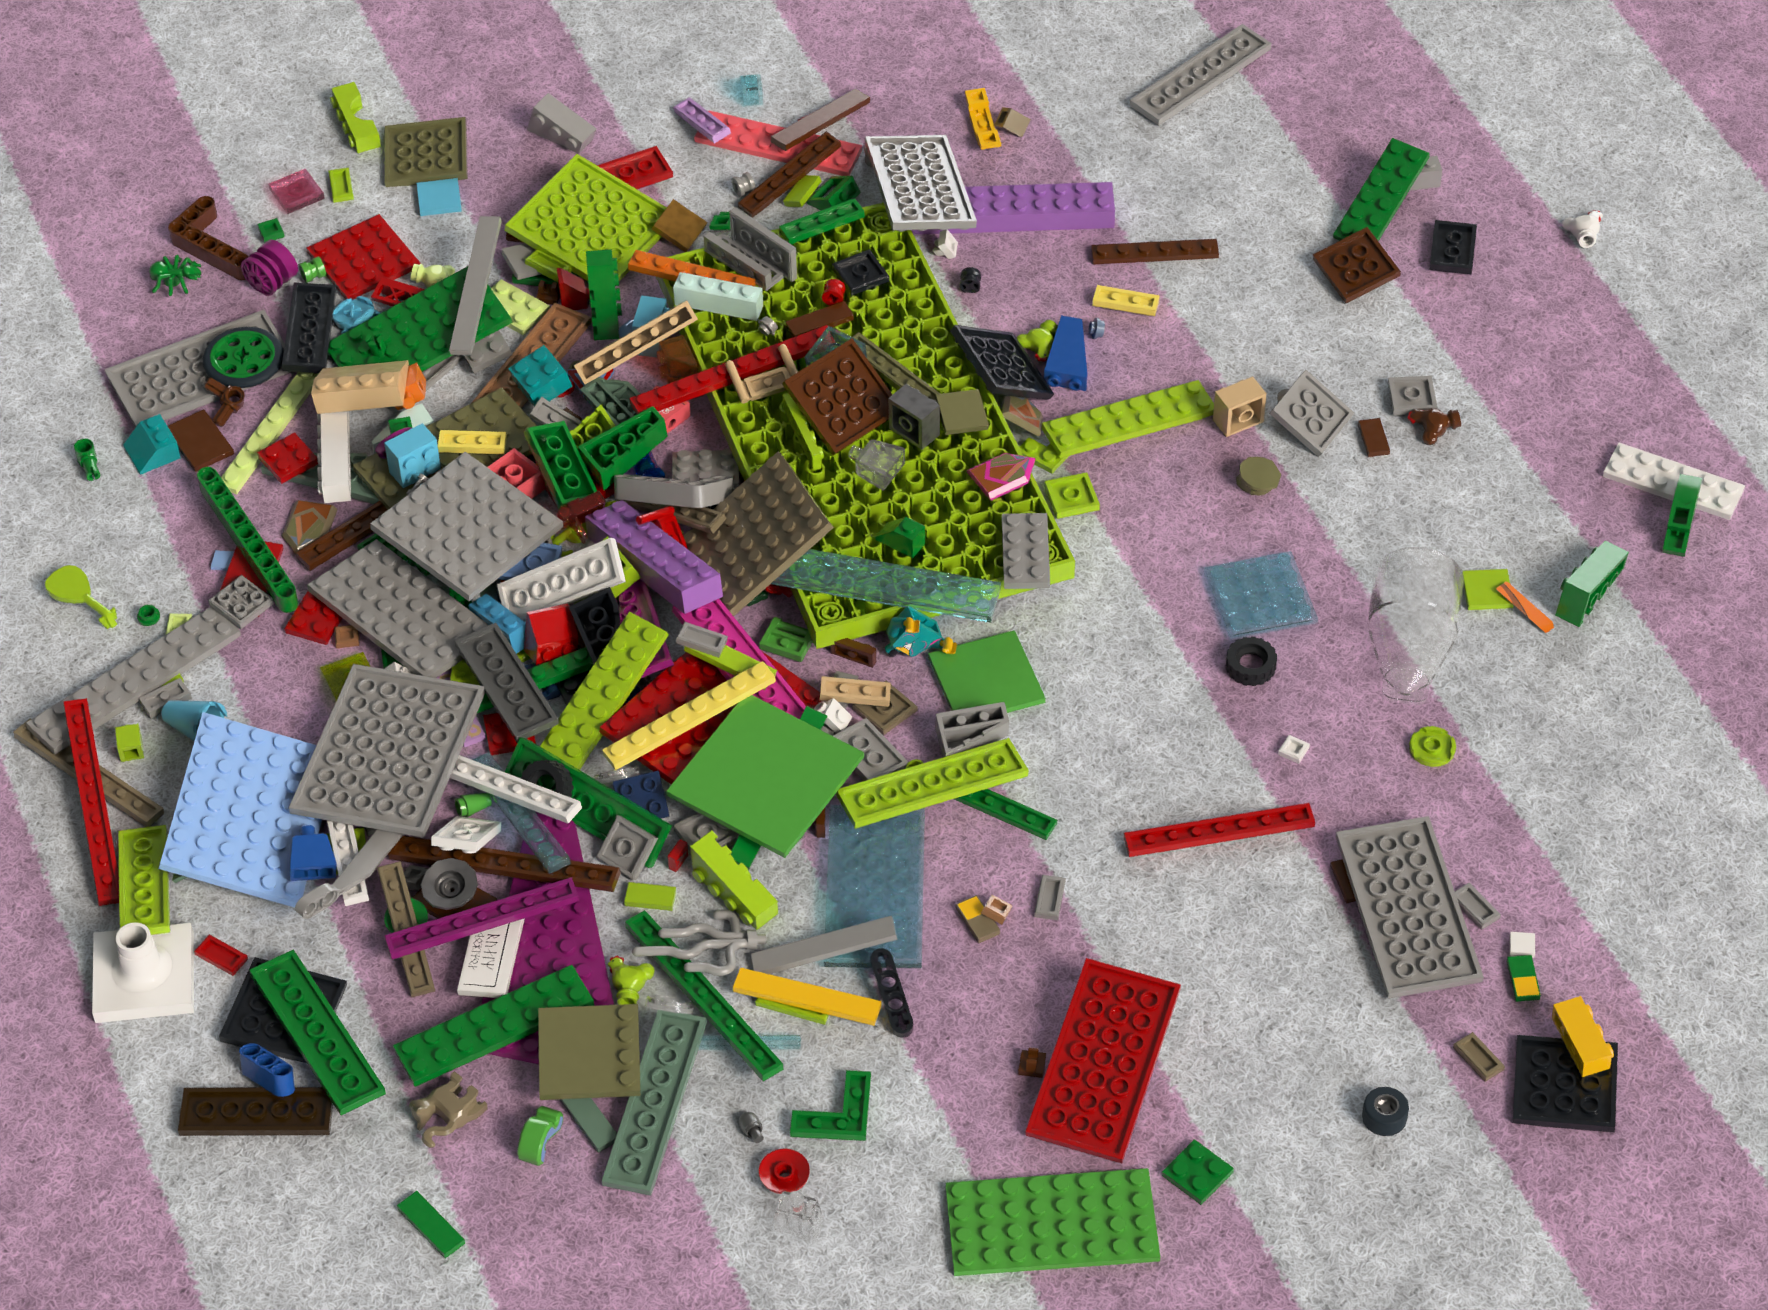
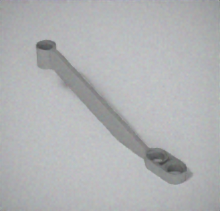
[295,799,441,919]

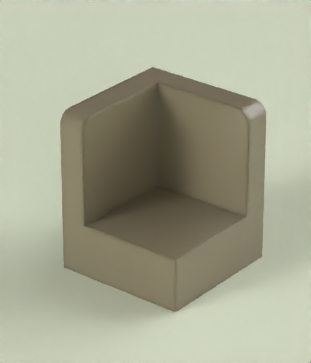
[994,107,1031,137]

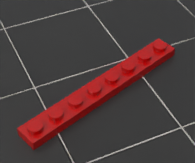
[1124,803,1315,857]

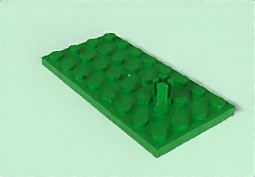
[328,266,513,372]

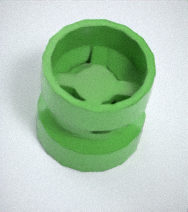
[298,256,326,283]

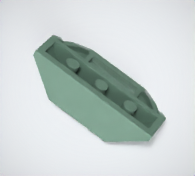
[580,377,640,426]

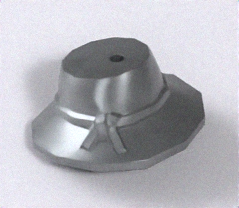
[421,858,478,910]

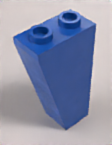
[1044,315,1088,391]

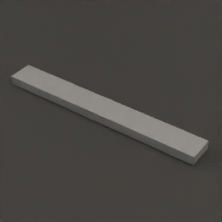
[449,216,502,355]

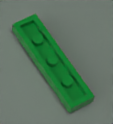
[779,198,865,244]

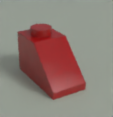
[557,268,590,310]

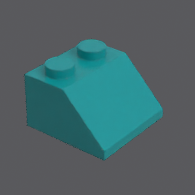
[123,414,181,475]

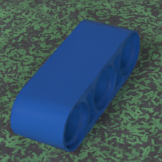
[239,1043,295,1097]

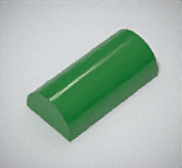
[524,421,600,514]

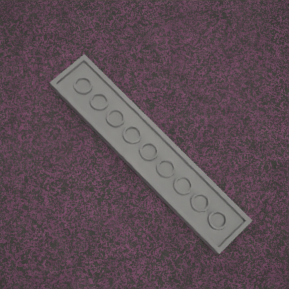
[26,607,241,754]

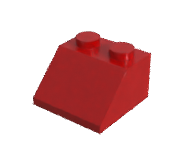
[524,603,579,665]

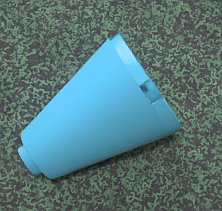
[161,700,227,741]

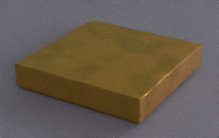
[652,199,708,252]

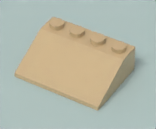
[311,360,409,414]

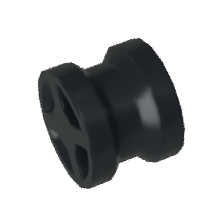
[959,267,981,293]

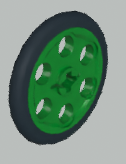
[202,327,284,388]

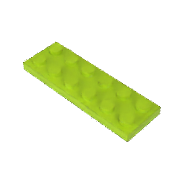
[118,825,170,935]

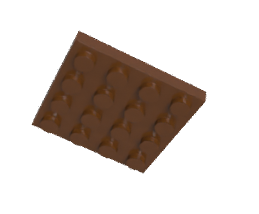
[782,338,892,456]

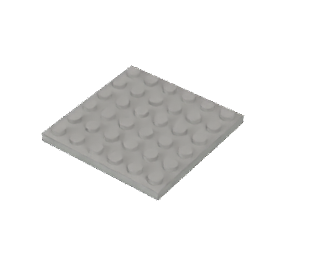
[370,452,563,601]

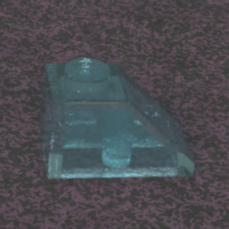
[739,74,763,107]

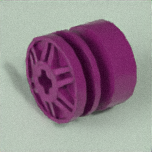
[241,239,298,296]

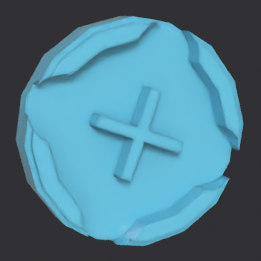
[333,296,375,329]

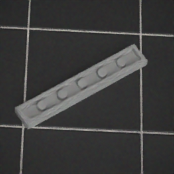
[751,915,897,974]

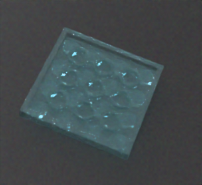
[1204,551,1318,640]

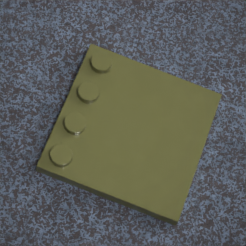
[385,117,468,187]
[538,1004,641,1100]

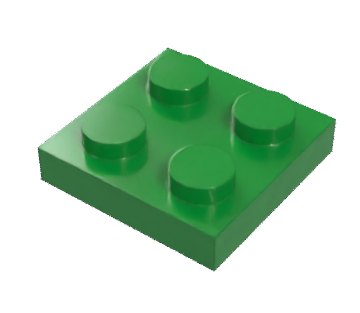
[1162,1139,1234,1205]

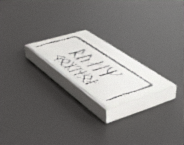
[457,918,525,998]

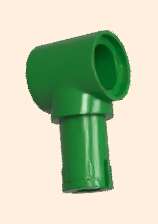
[74,438,100,481]

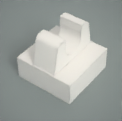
[933,229,958,259]

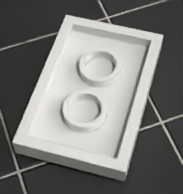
[431,816,501,853]

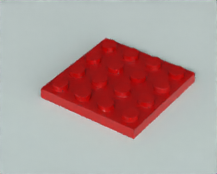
[306,214,421,300]

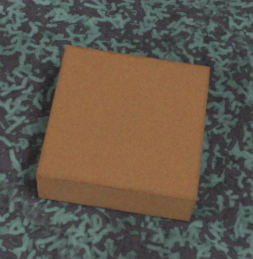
[335,625,359,648]
[981,894,1012,925]

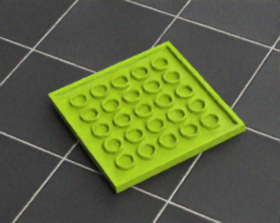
[504,154,667,281]

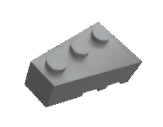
[935,702,1009,758]

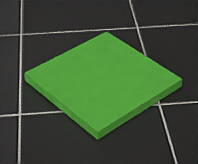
[928,630,1046,713]

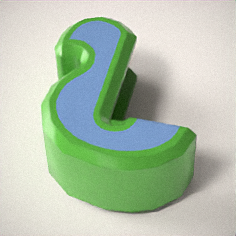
[517,1106,563,1166]

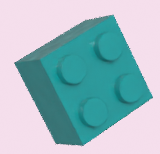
[508,345,572,407]

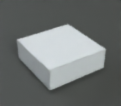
[1278,735,1310,764]
[1510,932,1535,958]

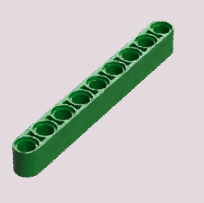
[197,467,298,613]

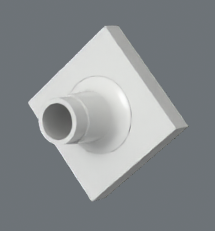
[92,923,194,1023]

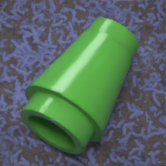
[455,793,492,818]

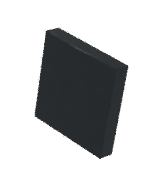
[832,249,889,296]

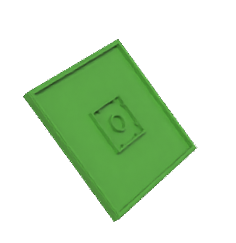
[666,695,864,858]

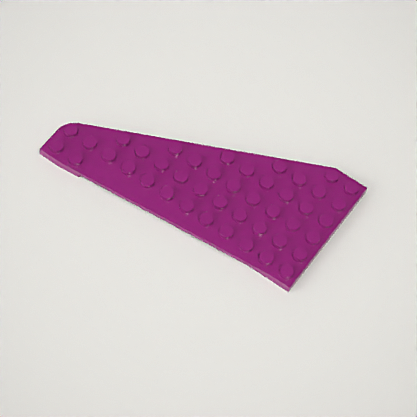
[481,811,614,1065]

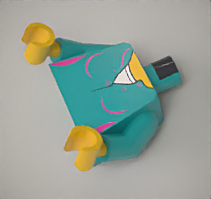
[885,606,957,657]

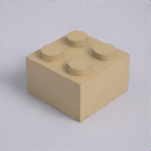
[1213,376,1267,437]

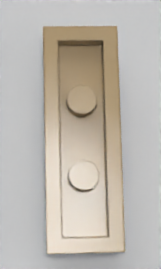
[820,676,891,707]

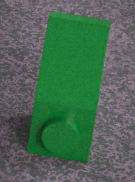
[875,517,925,558]

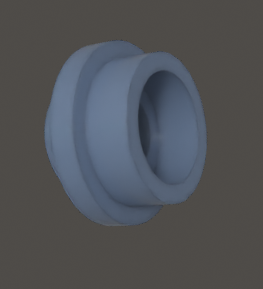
[1088,318,1105,339]

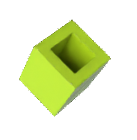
[115,723,144,762]

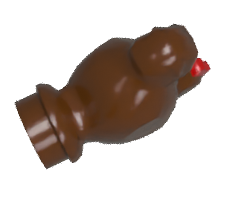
[1407,408,1461,445]

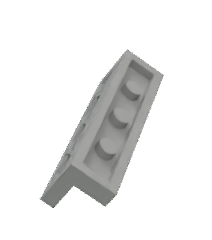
[703,231,784,291]

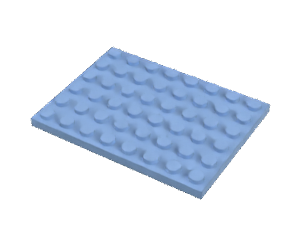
[158,712,322,907]

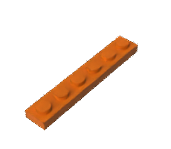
[628,250,756,286]

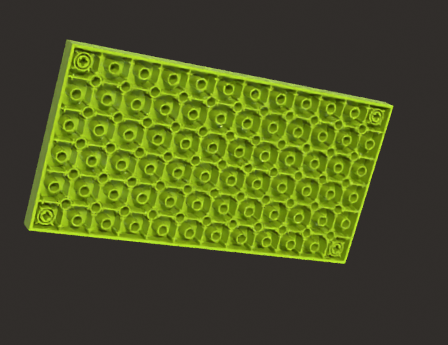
[656,202,1075,649]

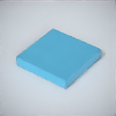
[417,178,462,216]

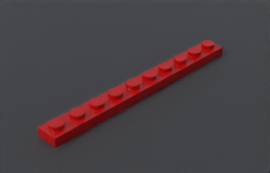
[630,325,837,414]
[63,698,119,906]

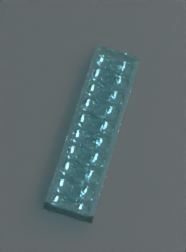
[771,549,1001,623]

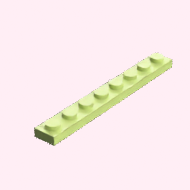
[221,372,319,495]

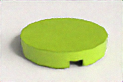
[1409,726,1456,767]

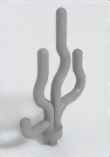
[632,910,766,976]

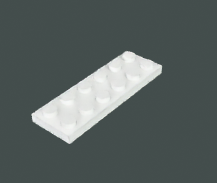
[1603,443,1745,520]
[497,538,626,622]

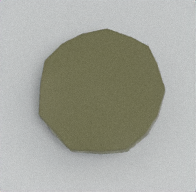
[1236,457,1281,496]

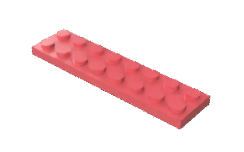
[694,110,862,176]

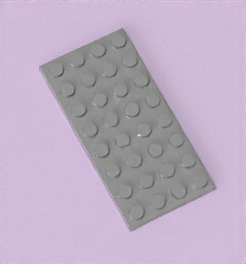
[865,135,977,231]
[104,310,290,428]
[307,539,489,678]
[1336,816,1484,999]

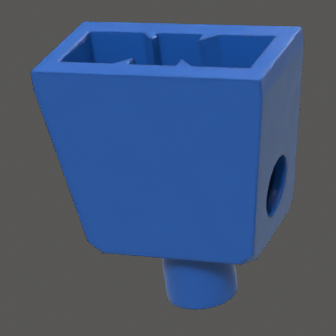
[290,825,337,881]

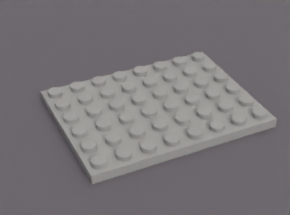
[289,664,485,838]

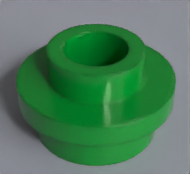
[137,605,160,626]

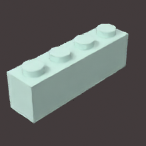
[673,272,763,321]

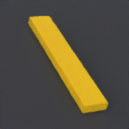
[733,967,881,1026]

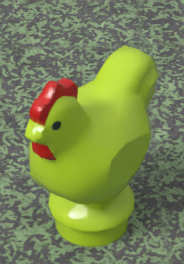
[1017,320,1058,362]
[608,955,655,1005]

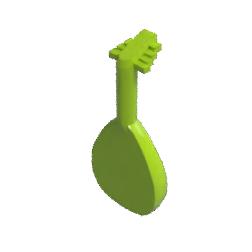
[45,565,117,630]

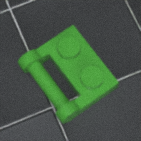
[759,617,814,662]

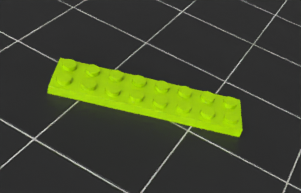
[1041,380,1214,458]
[540,611,669,770]
[836,738,1029,829]

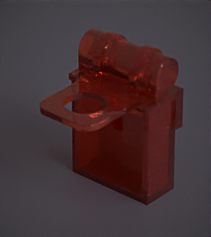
[557,491,606,544]

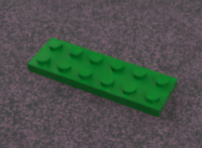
[1333,138,1430,241]

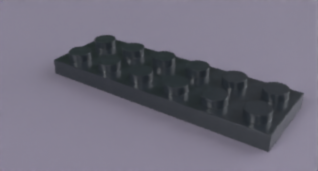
[282,282,336,374]

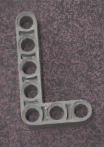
[614,475,733,508]

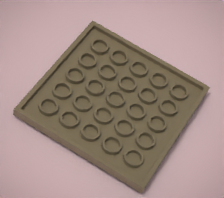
[683,451,834,616]

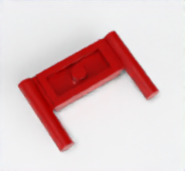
[636,506,689,550]

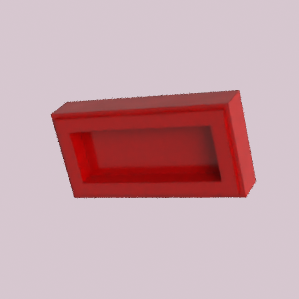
[194,934,248,976]

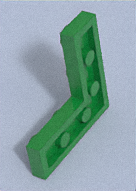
[790,1070,871,1141]

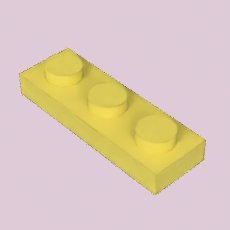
[1092,285,1160,316]
[438,430,507,454]

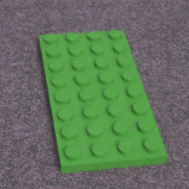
[946,1168,1161,1276]

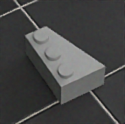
[527,93,597,154]

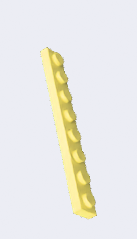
[602,661,776,771]

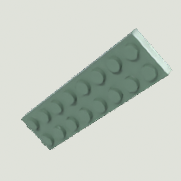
[602,1009,707,1196]

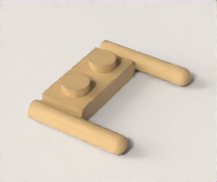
[725,344,798,404]

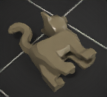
[409,1071,488,1148]

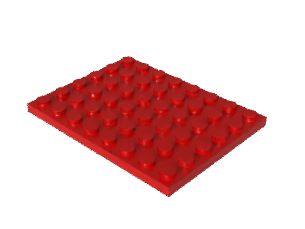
[599,652,821,785]

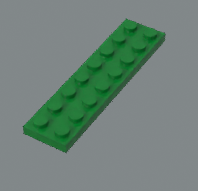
[505,737,672,868]
[249,949,386,1116]
[393,965,594,1087]

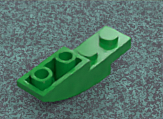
[1662,474,1702,557]

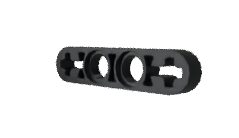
[870,948,914,1038]

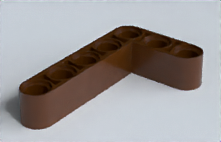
[168,196,249,280]

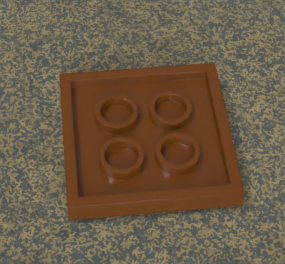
[1313,227,1401,304]

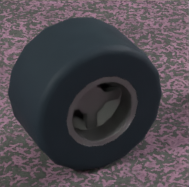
[1362,1087,1409,1136]

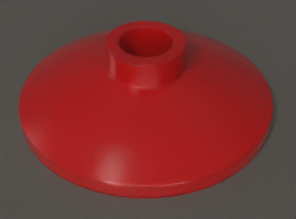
[759,1149,810,1194]

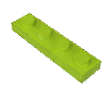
[782,393,824,471]

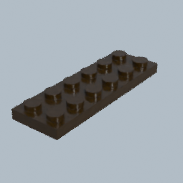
[178,1087,333,1136]

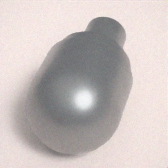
[739,1112,764,1143]

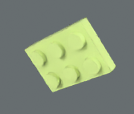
[491,279,550,335]

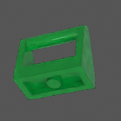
[807,176,861,210]

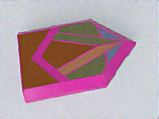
[967,453,1035,501]

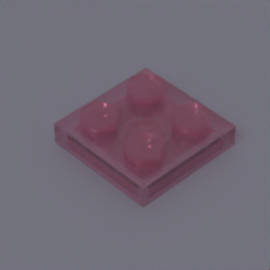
[269,168,325,214]

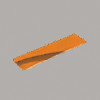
[1496,582,1554,633]

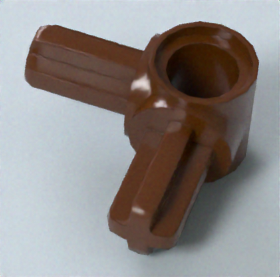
[205,378,245,427]

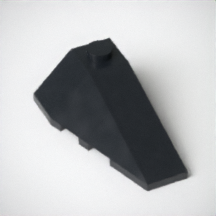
[569,587,620,664]

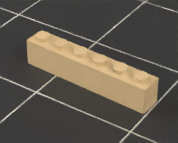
[574,300,698,384]

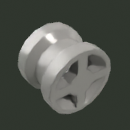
[731,172,756,197]

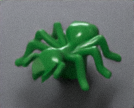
[149,255,202,296]

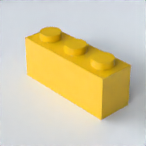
[1552,996,1614,1077]

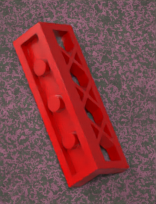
[371,277,425,306]

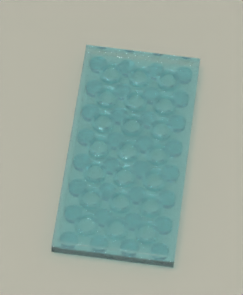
[824,805,925,968]

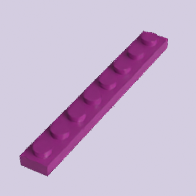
[385,877,579,960]

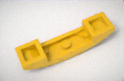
[965,88,1001,150]

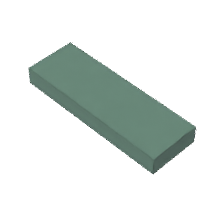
[560,1098,617,1153]

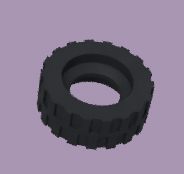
[1226,636,1277,686]
[521,760,574,811]

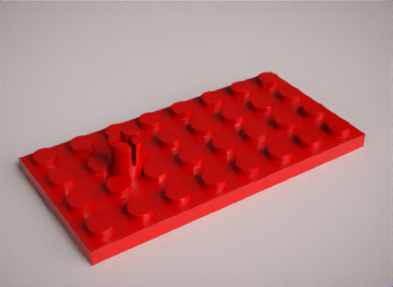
[1025,958,1181,1164]

